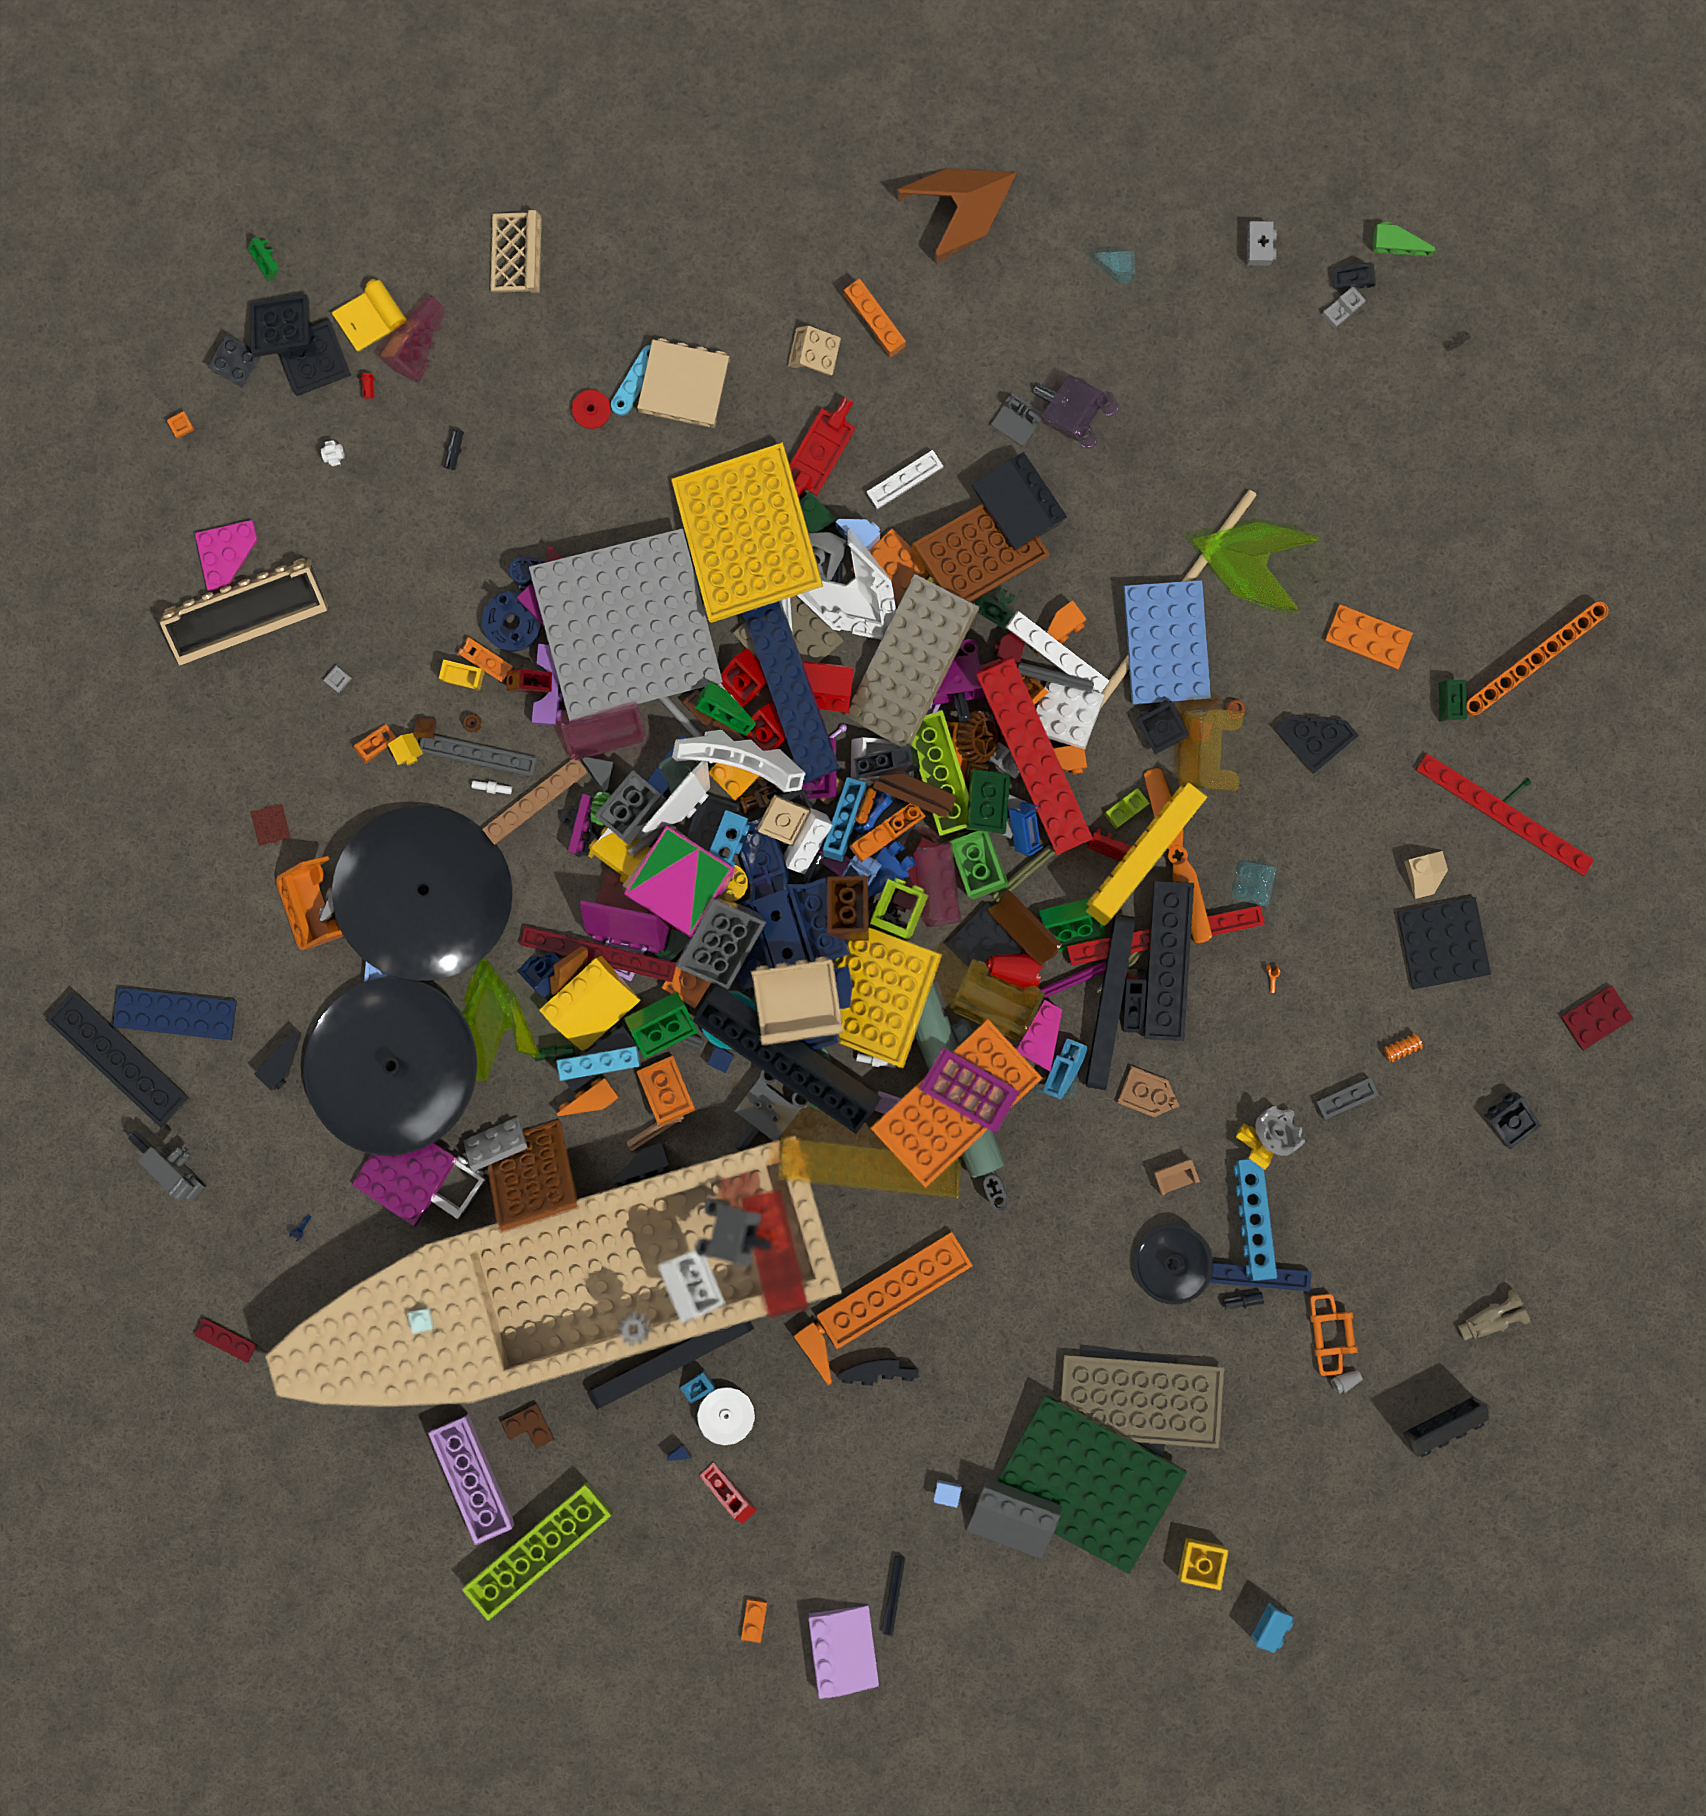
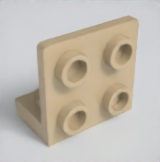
[788,326,840,375]

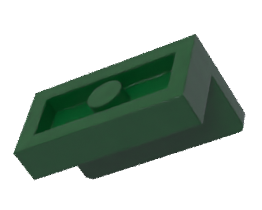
[1439,680,1467,722]

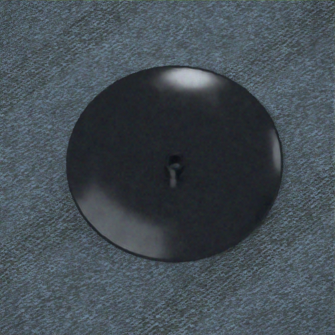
[332,806,512,981]
[304,977,477,1156]

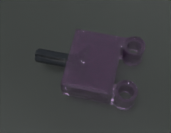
[1033,375,1119,449]

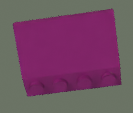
[580,901,671,953]

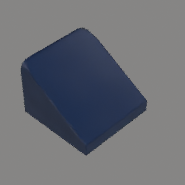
[707,1047,734,1073]
[666,1444,692,1461]

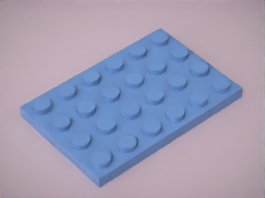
[1123,580,1211,704]

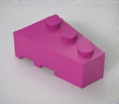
[1016,1000,1062,1071]

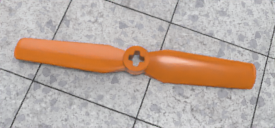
[1144,768,1212,943]

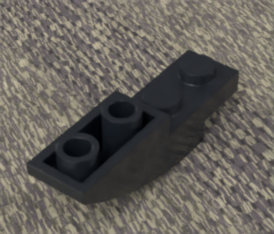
[838,1358,919,1386]

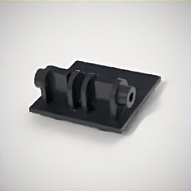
[208,333,261,388]

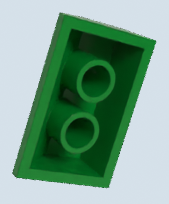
[1039,897,1106,952]
[624,991,698,1059]

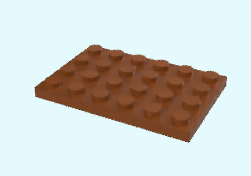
[911,504,1050,602]
[488,1120,579,1233]

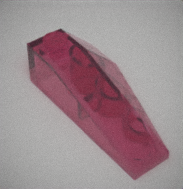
[380,295,445,383]

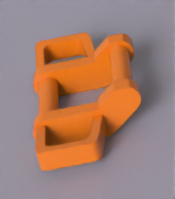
[1310,1294,1358,1376]

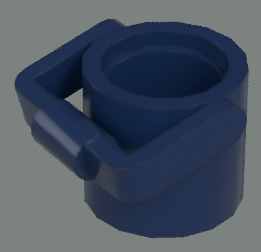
[509,557,544,589]

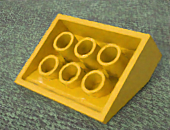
[539,956,641,1051]

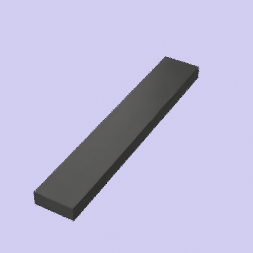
[419,735,538,777]

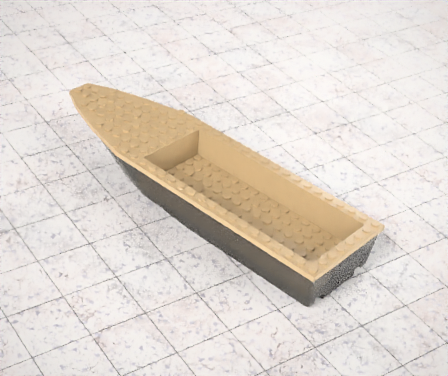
[266,1136,841,1406]

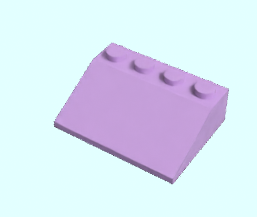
[809,1605,879,1699]

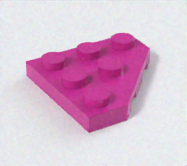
[195,520,258,591]

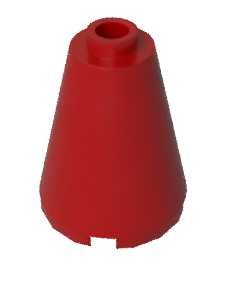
[986,953,1043,992]

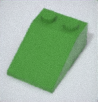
[949,831,1009,900]

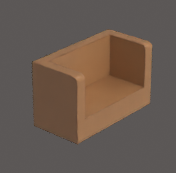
[1153,1159,1200,1196]

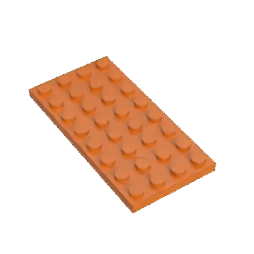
[870,1019,1042,1188]

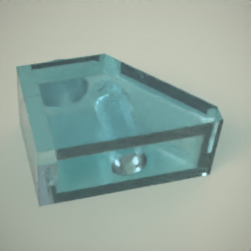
[1094,251,1136,283]

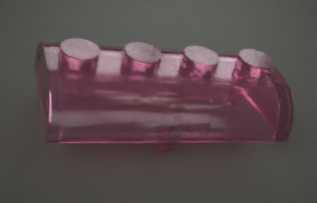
[560,703,647,761]
[914,842,961,927]

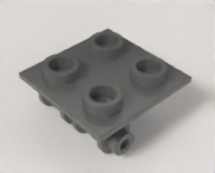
[991,393,1045,447]

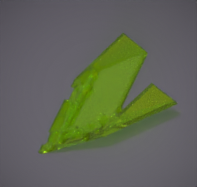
[1191,522,1321,615]
[462,957,541,1082]

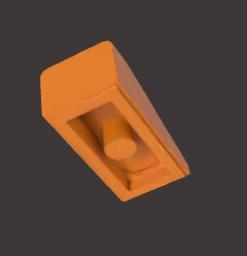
[353,724,397,764]

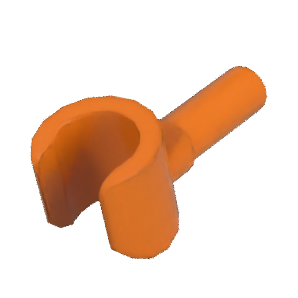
[1266,964,1280,993]

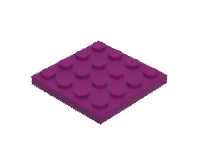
[352,1143,458,1227]

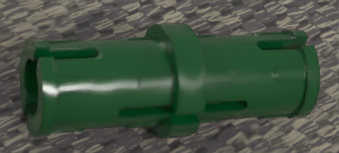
[534,1045,575,1061]

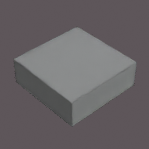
[324,666,352,693]

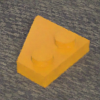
[709,763,759,801]

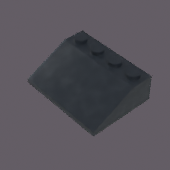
[971,452,1067,551]
[1403,1396,1489,1457]

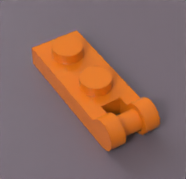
[457,637,514,683]

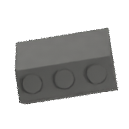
[594,771,667,845]

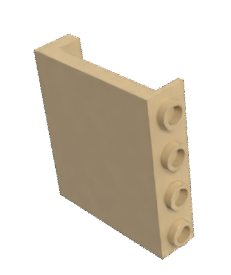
[638,339,730,428]
[752,957,843,1045]

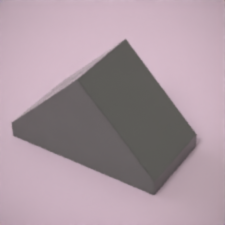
[582,757,614,792]

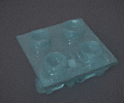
[1231,861,1277,907]

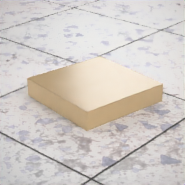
[757,795,811,846]

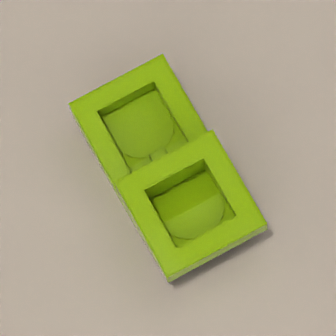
[1104,788,1150,829]

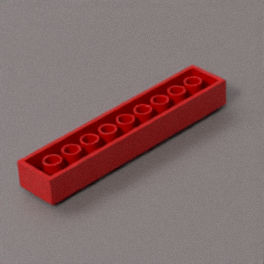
[975,656,1093,855]

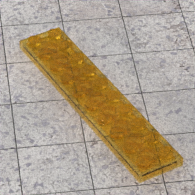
[777,1138,961,1199]

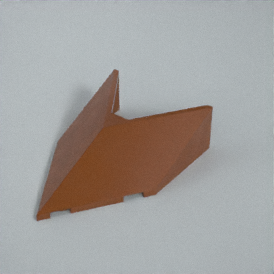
[897,168,1017,264]

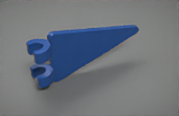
[868,842,917,899]

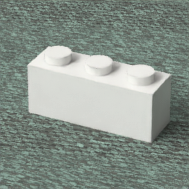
[783,808,832,874]

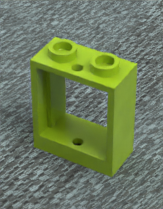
[870,878,929,940]

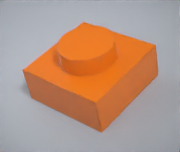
[167,411,195,439]

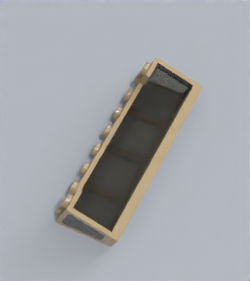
[160,558,328,666]

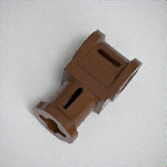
[740,784,776,814]

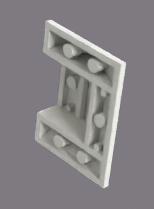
[642,761,710,832]

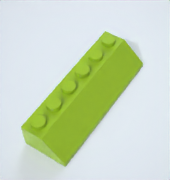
[911,710,969,836]

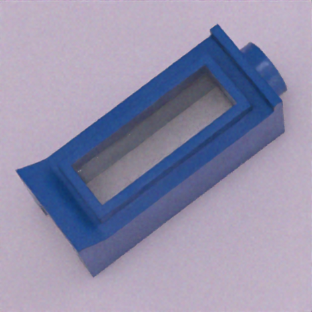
[1009,801,1043,856]

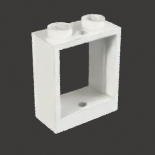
[432,1156,487,1219]

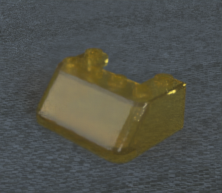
[1178,709,1244,791]
[950,959,1045,1040]

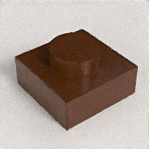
[414,718,437,739]

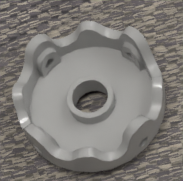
[1255,1106,1305,1156]

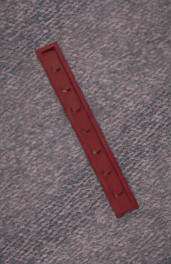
[520,926,677,982]

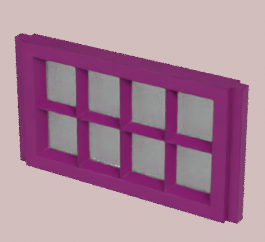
[919,1048,1019,1134]

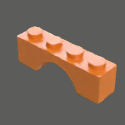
[844,278,906,358]

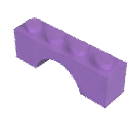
[532,644,563,726]

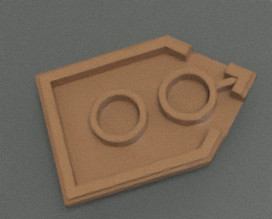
[1117,1066,1180,1117]

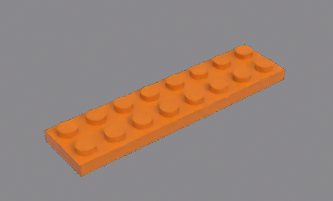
[816,1232,973,1349]

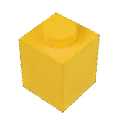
[388,733,423,766]

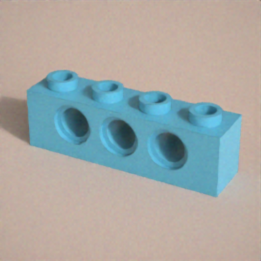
[557,1047,641,1081]

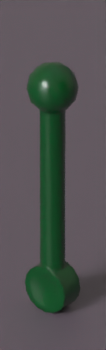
[1503,778,1531,803]

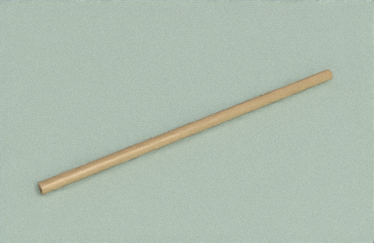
[1100,490,1257,709]

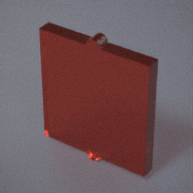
[250,804,291,846]

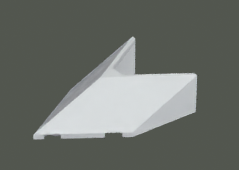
[797,528,896,640]

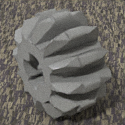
[616,1311,652,1346]

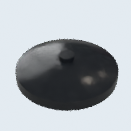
[1134,1224,1214,1305]

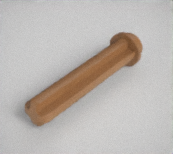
[626,1115,685,1151]

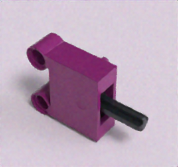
[933,639,984,723]

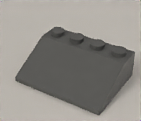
[675,898,766,990]
[966,1478,1062,1559]

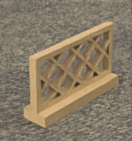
[491,210,541,293]

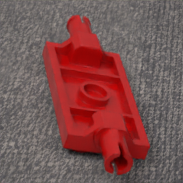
[789,397,856,498]

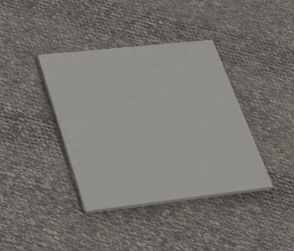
[529,529,723,721]

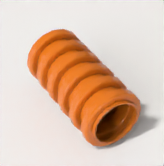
[1384,1033,1423,1063]

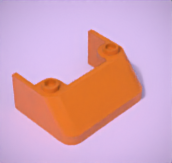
[276,856,344,950]

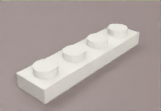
[867,450,943,509]

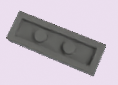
[1316,1077,1379,1120]

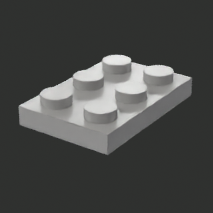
[463,1117,528,1172]

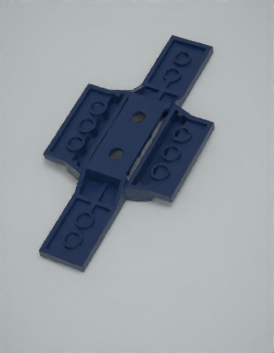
[733,818,851,1051]

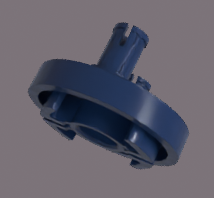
[482,592,542,652]

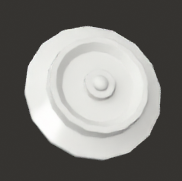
[697,1387,755,1445]

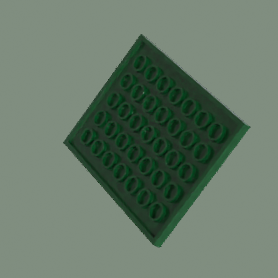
[997,1394,1187,1574]

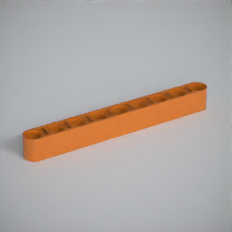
[1466,602,1608,717]

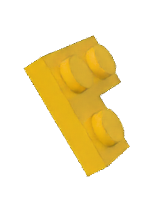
[1236,1123,1274,1169]

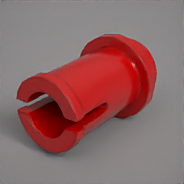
[360,373,376,399]

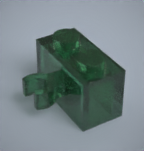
[975,588,1016,632]

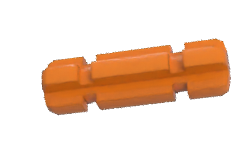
[855,788,877,824]

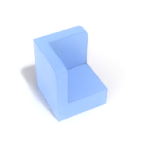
[934,1480,961,1507]

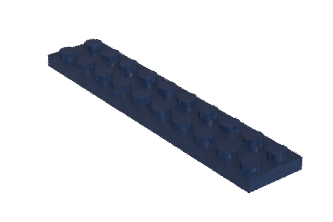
[743,600,840,784]

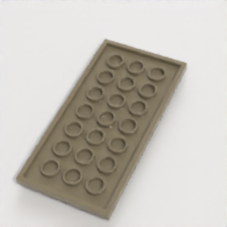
[844,574,979,747]
[1061,1355,1224,1448]

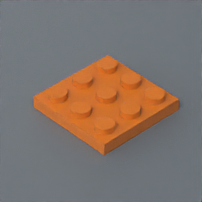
[851,529,930,607]

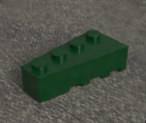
[800,492,837,533]

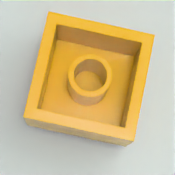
[1178,1538,1228,1590]

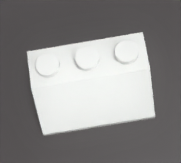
[658,1250,725,1323]

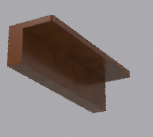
[873,773,957,818]
[987,890,1062,965]

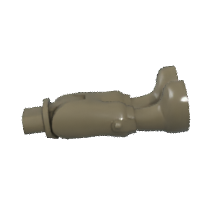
[1458,1289,1530,1341]

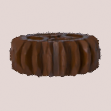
[955,710,1000,764]

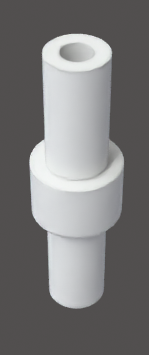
[472,781,512,794]
[856,1053,896,1068]

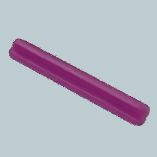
[1033,962,1106,1001]

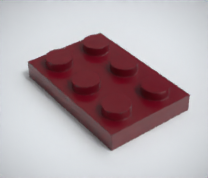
[1561,985,1634,1050]

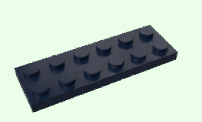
[113,988,237,1041]

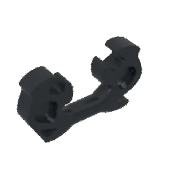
[560,806,600,858]

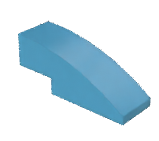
[1042,1038,1089,1100]

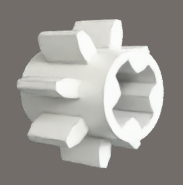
[321,440,344,466]

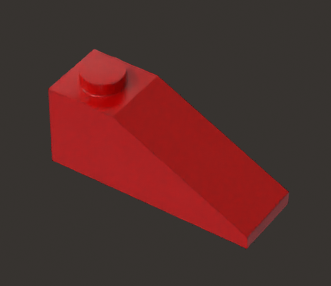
[700,1462,757,1524]

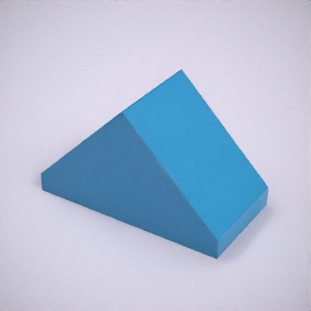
[680,1370,716,1404]

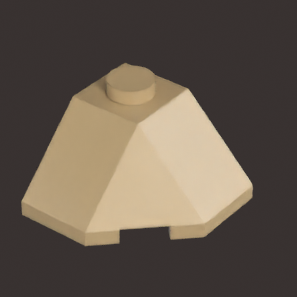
[1404,851,1448,899]

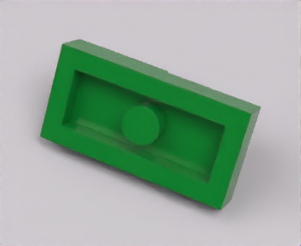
[248,237,279,282]

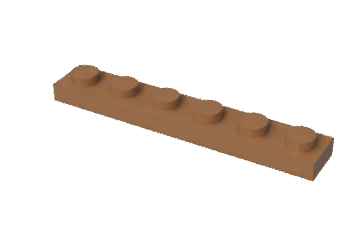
[482,757,588,845]

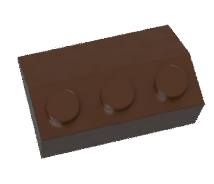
[827,876,869,941]

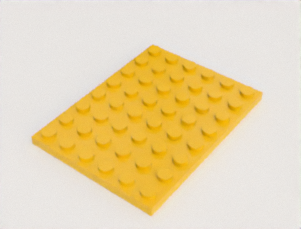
[671,442,823,623]

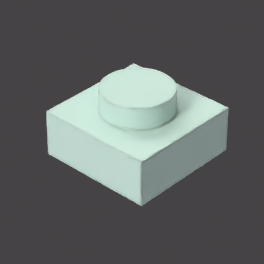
[408,1308,434,1333]

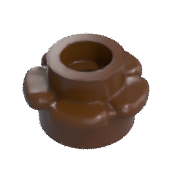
[462,713,482,733]

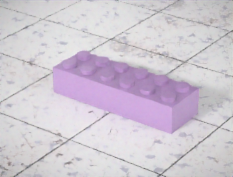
[428,1414,515,1545]

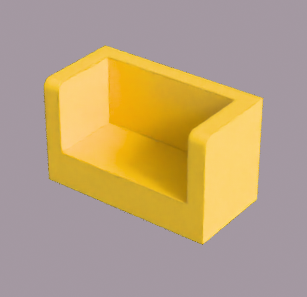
[439,660,485,691]

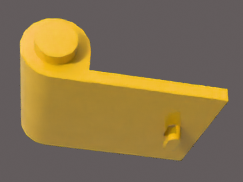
[332,279,407,352]

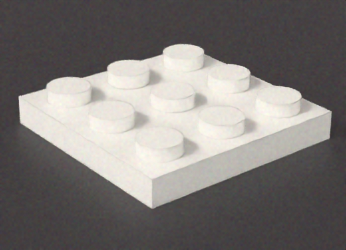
[1036,682,1105,750]

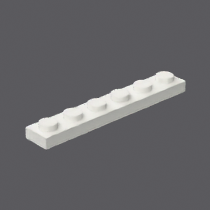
[1005,611,1109,693]

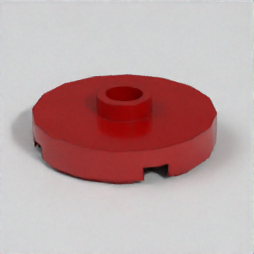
[572,390,611,430]

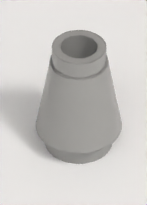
[1331,1370,1362,1394]

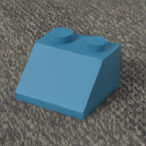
[1251,1602,1294,1653]

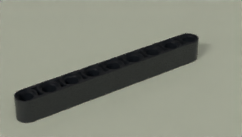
[1085,914,1135,1090]
[587,1320,755,1409]

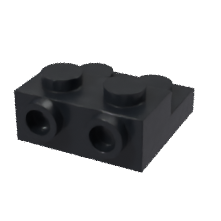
[1137,700,1191,755]
[1484,1092,1541,1150]

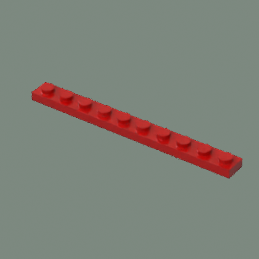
[1416,753,1595,876]
[1067,906,1265,966]

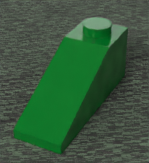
[695,681,756,736]

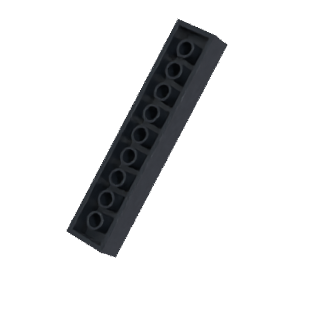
[692,984,882,1134]

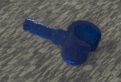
[289,1214,311,1241]

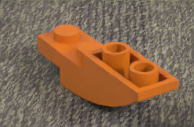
[849,804,926,862]

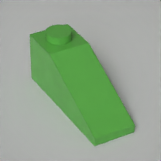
[1373,222,1435,256]

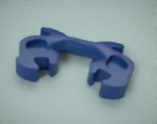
[853,789,892,834]

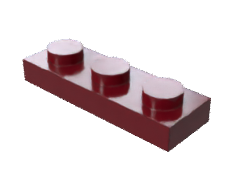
[194,1318,258,1363]

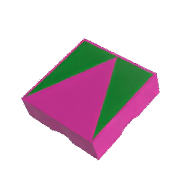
[624,826,737,937]

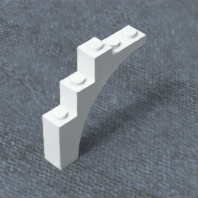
[672,730,805,792]

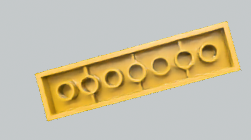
[1086,782,1207,926]

